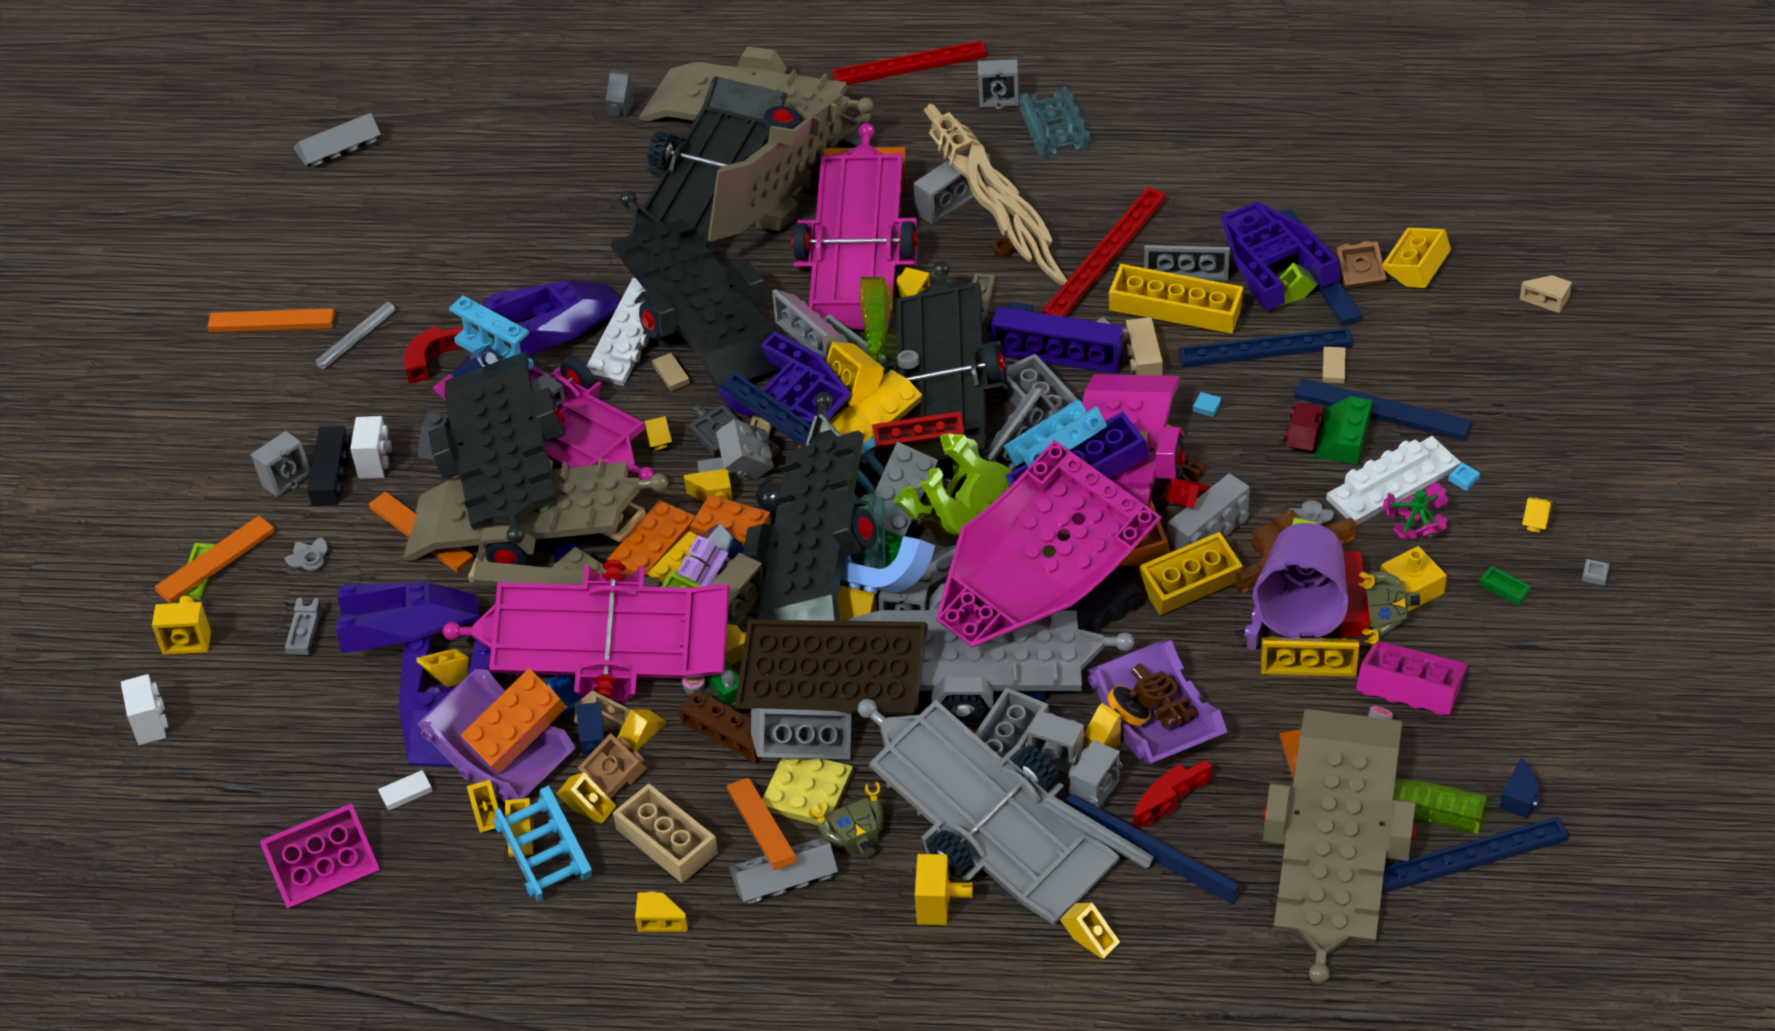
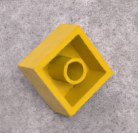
[1380,546,1447,612]
[152,596,211,655]
[915,854,973,925]

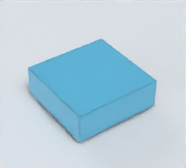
[1193,392,1221,417]
[1448,463,1481,491]

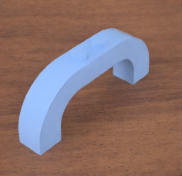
[840,536,935,594]

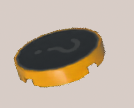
[1107,685,1151,726]

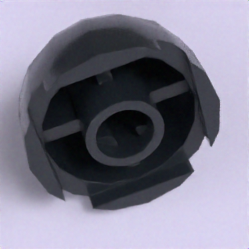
[756,476,781,520]

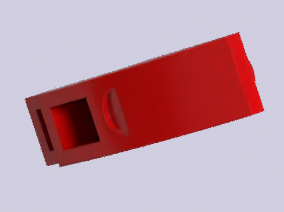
[1133,760,1212,829]

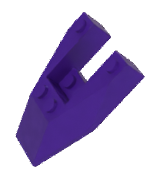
[1221,201,1340,311]
[482,280,621,356]
[718,331,852,425]
[336,582,480,653]
[398,637,499,767]

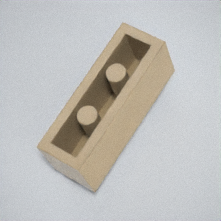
[1123,317,1163,376]

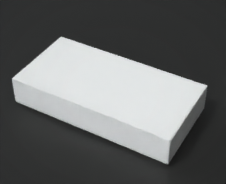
[378,770,433,811]

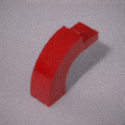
[404,326,463,384]
[1166,478,1212,508]

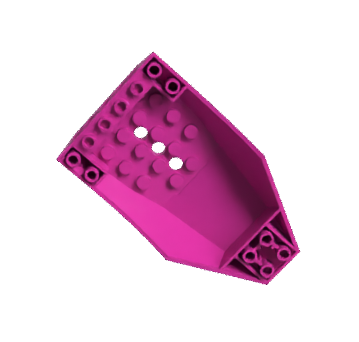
[936,440,1161,648]

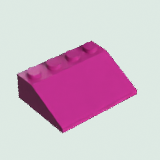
[1356,641,1468,715]
[260,803,380,909]

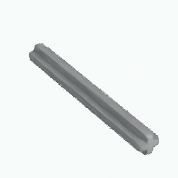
[315,302,395,370]
[1043,795,1154,869]

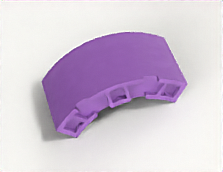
[1088,639,1227,764]
[417,669,576,802]

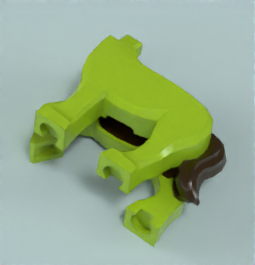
[892,433,1012,547]

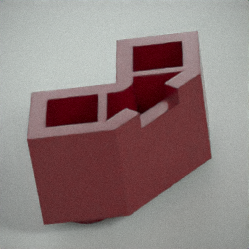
[1284,402,1325,451]

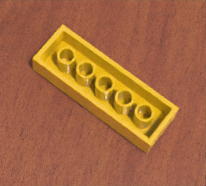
[1109,264,1244,334]

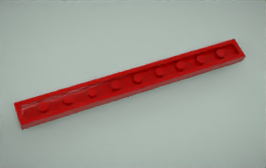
[1042,187,1166,317]

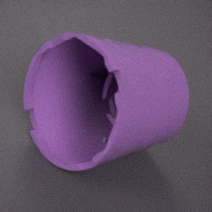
[1253,523,1348,638]

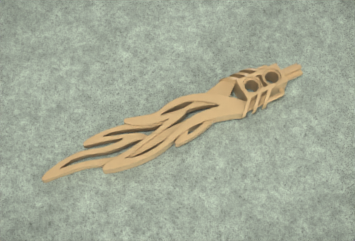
[924,104,1067,286]

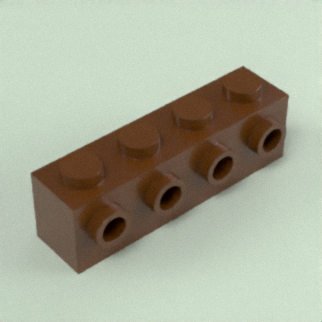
[679,690,762,764]

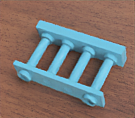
[449,296,534,370]
[1004,399,1107,467]
[493,786,592,902]

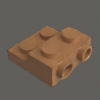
[1334,241,1386,289]
[578,733,647,799]

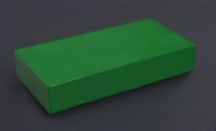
[1478,566,1532,606]

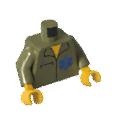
[1359,570,1420,644]
[809,781,885,858]

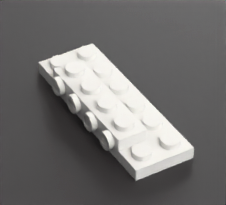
[587,278,649,386]
[1326,436,1461,526]

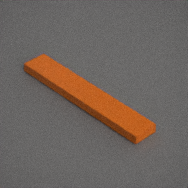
[207,308,335,332]
[369,492,474,573]
[155,516,274,603]
[726,777,797,870]

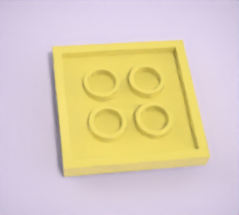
[762,758,853,825]

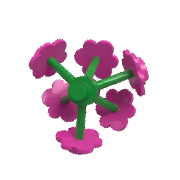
[1383,482,1448,540]

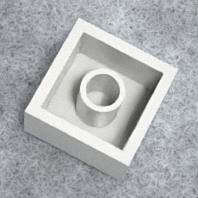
[350,416,392,479]
[121,674,168,745]

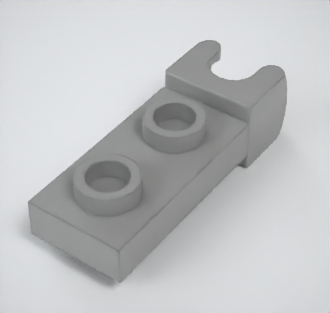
[285,597,322,655]

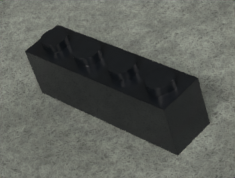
[307,426,351,505]
[1061,573,1141,632]

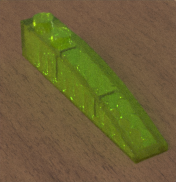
[858,277,893,363]
[1393,779,1487,834]

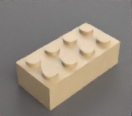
[613,783,718,884]

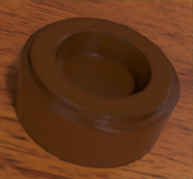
[993,239,1014,258]

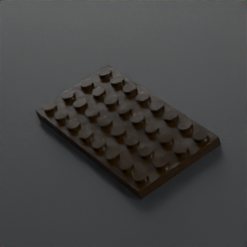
[734,620,928,716]

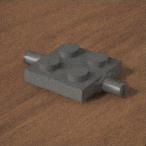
[688,404,740,457]

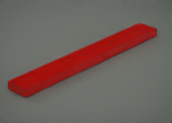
[832,40,987,85]

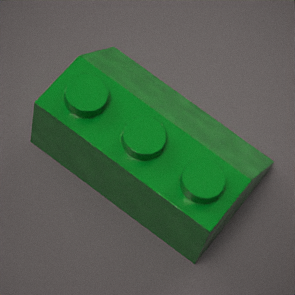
[1314,396,1372,465]

